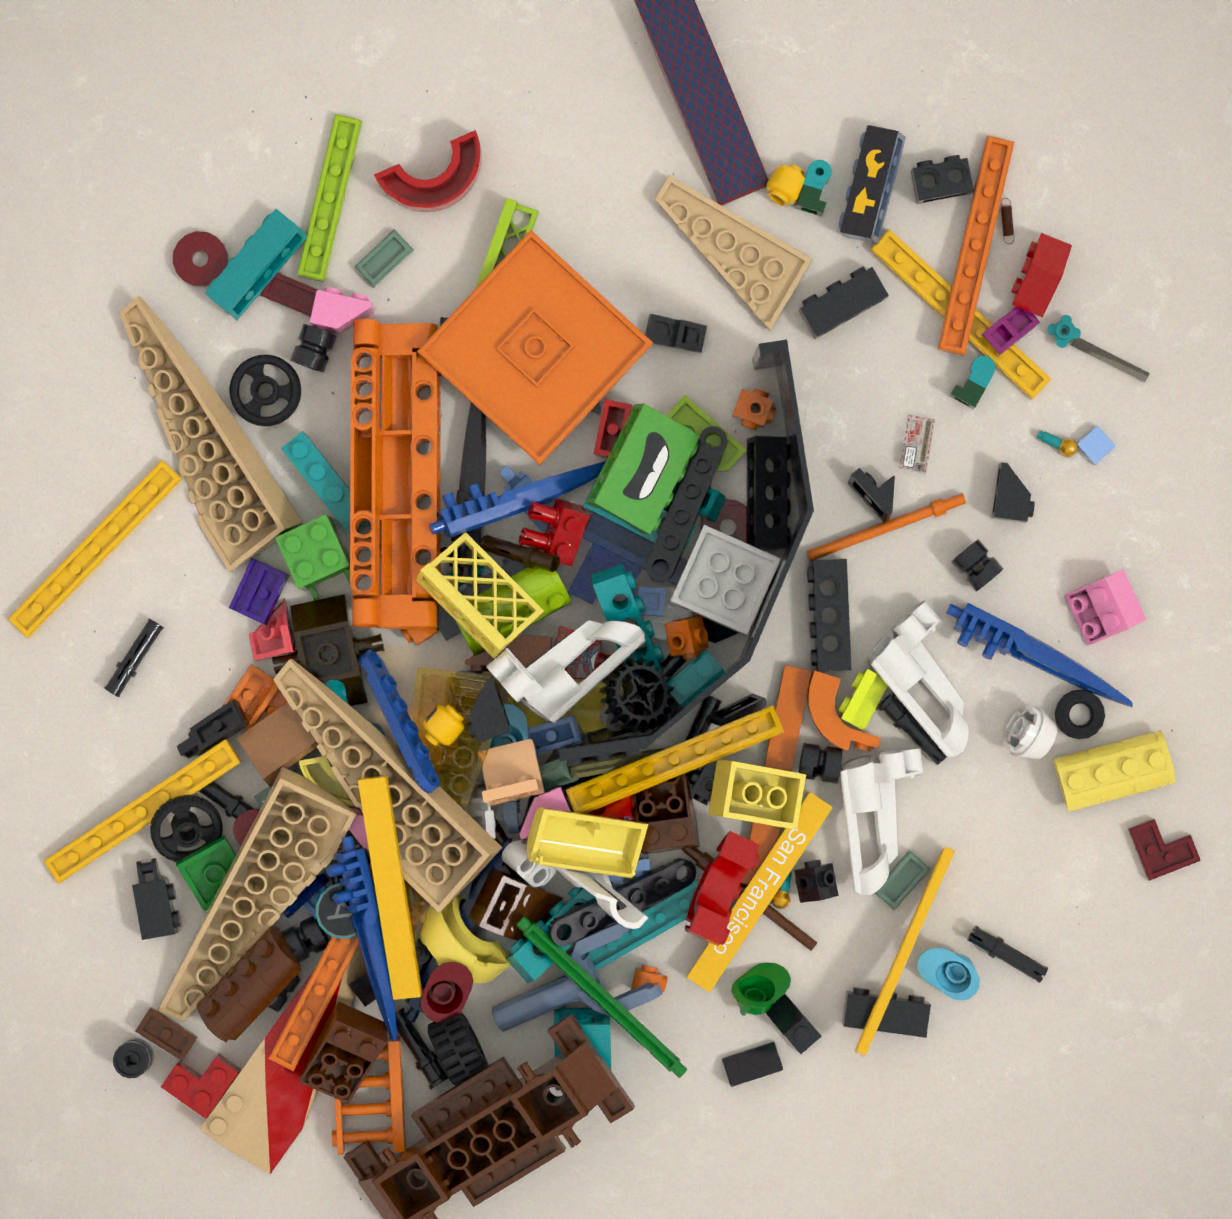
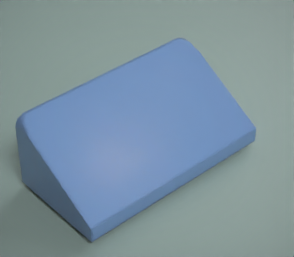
[528,714,586,754]

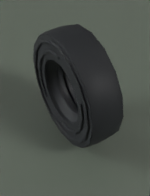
[1055,690,1105,739]

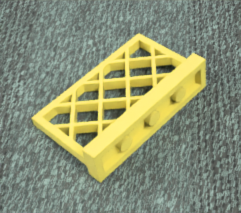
[416,532,544,659]

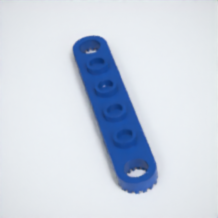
[359,650,440,793]

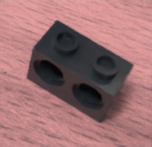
[911,155,974,204]

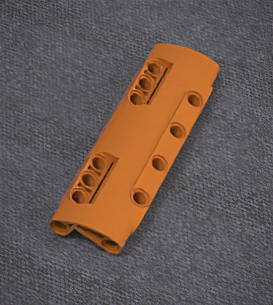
[350,319,441,629]

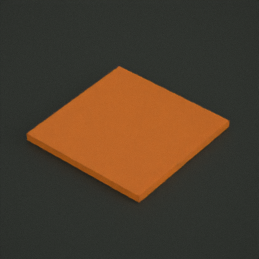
[417,230,653,466]

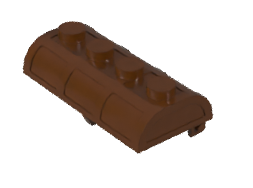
[196,926,302,1043]

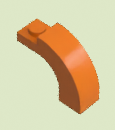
[807,670,881,752]

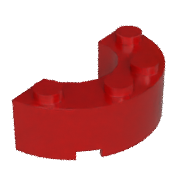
[374,130,482,212]
[685,831,760,946]

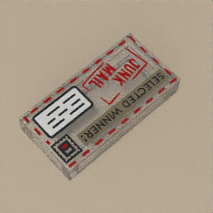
[898,414,935,474]

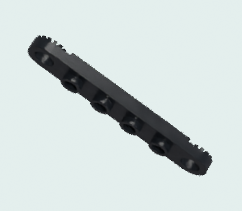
[646,426,728,583]
[547,858,696,946]

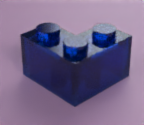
[568,543,642,605]

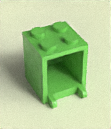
[275,515,350,600]

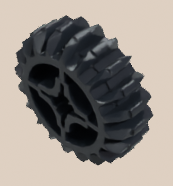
[599,657,675,733]

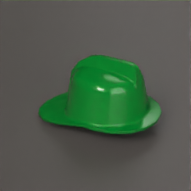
[731,962,791,1016]

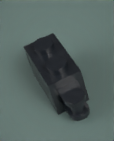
[132,858,181,940]

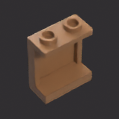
[237,702,318,787]

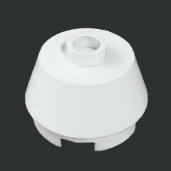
[1003,704,1057,759]

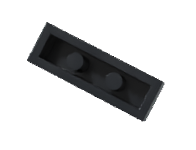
[799,266,889,339]
[842,987,931,1038]

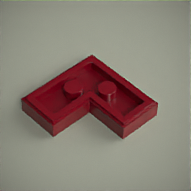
[1128,819,1201,881]

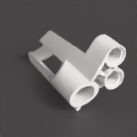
[868,601,969,758]
[486,620,646,723]
[840,747,924,895]
[502,839,649,929]

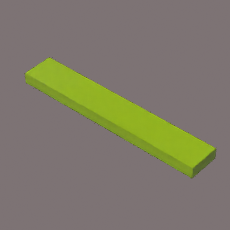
[297,114,363,282]

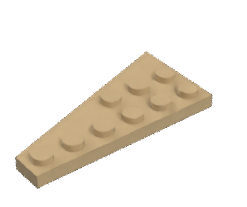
[655,175,812,331]

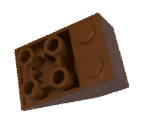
[465,635,552,672]
[633,772,700,855]
[468,867,563,947]
[298,1001,388,1104]

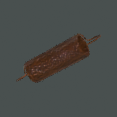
[1001,198,1014,244]

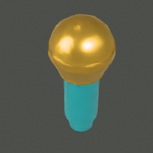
[1037,431,1078,457]
[772,871,792,909]

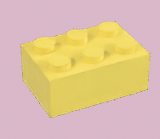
[708,759,806,830]

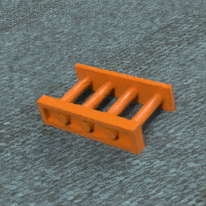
[332,1036,406,1155]

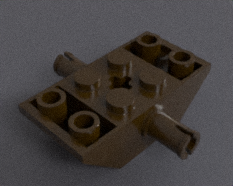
[272,594,385,706]

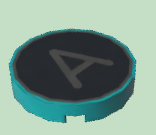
[314,882,357,939]

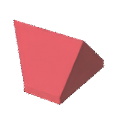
[249,599,296,661]

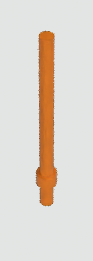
[807,493,966,561]

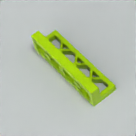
[475,198,539,289]

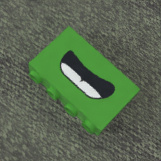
[585,403,700,534]

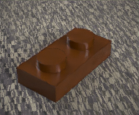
[135,1007,198,1061]

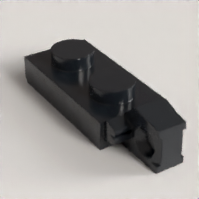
[176,700,249,758]

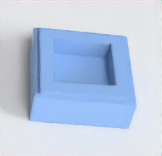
[1077,425,1116,465]

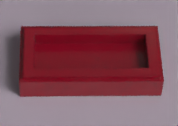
[260,273,318,317]

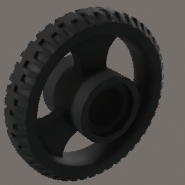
[229,354,301,426]
[150,795,223,862]

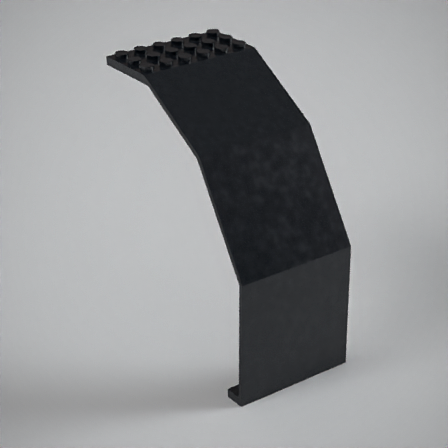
[558,339,814,766]

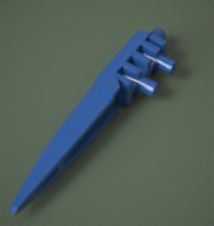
[429,461,606,537]
[946,603,1133,707]
[326,835,397,1042]

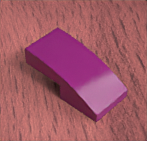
[982,307,1040,356]

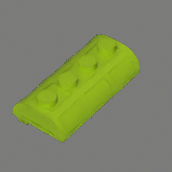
[455,567,572,656]

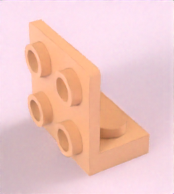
[479,739,545,806]

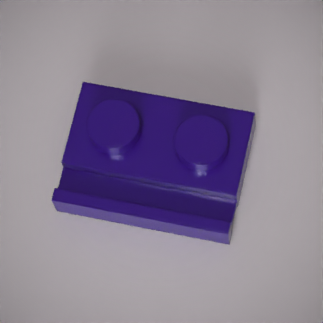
[229,558,289,625]

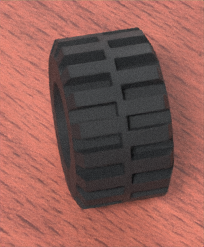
[428,1012,488,1086]

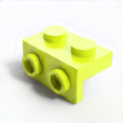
[838,669,888,730]

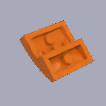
[223,664,287,730]

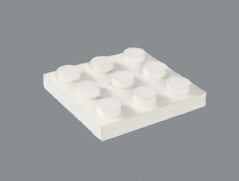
[670,525,781,636]

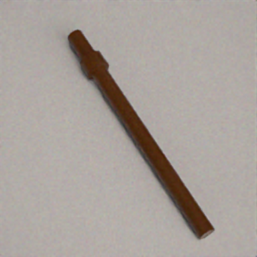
[682,848,818,951]

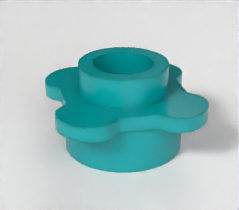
[1048,315,1081,348]

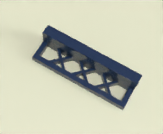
[582,513,688,586]

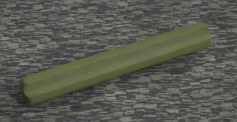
[569,748,665,779]

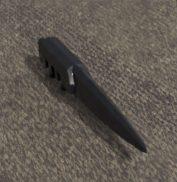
[441,403,486,577]

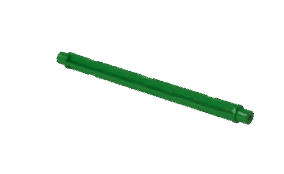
[516,916,687,1078]

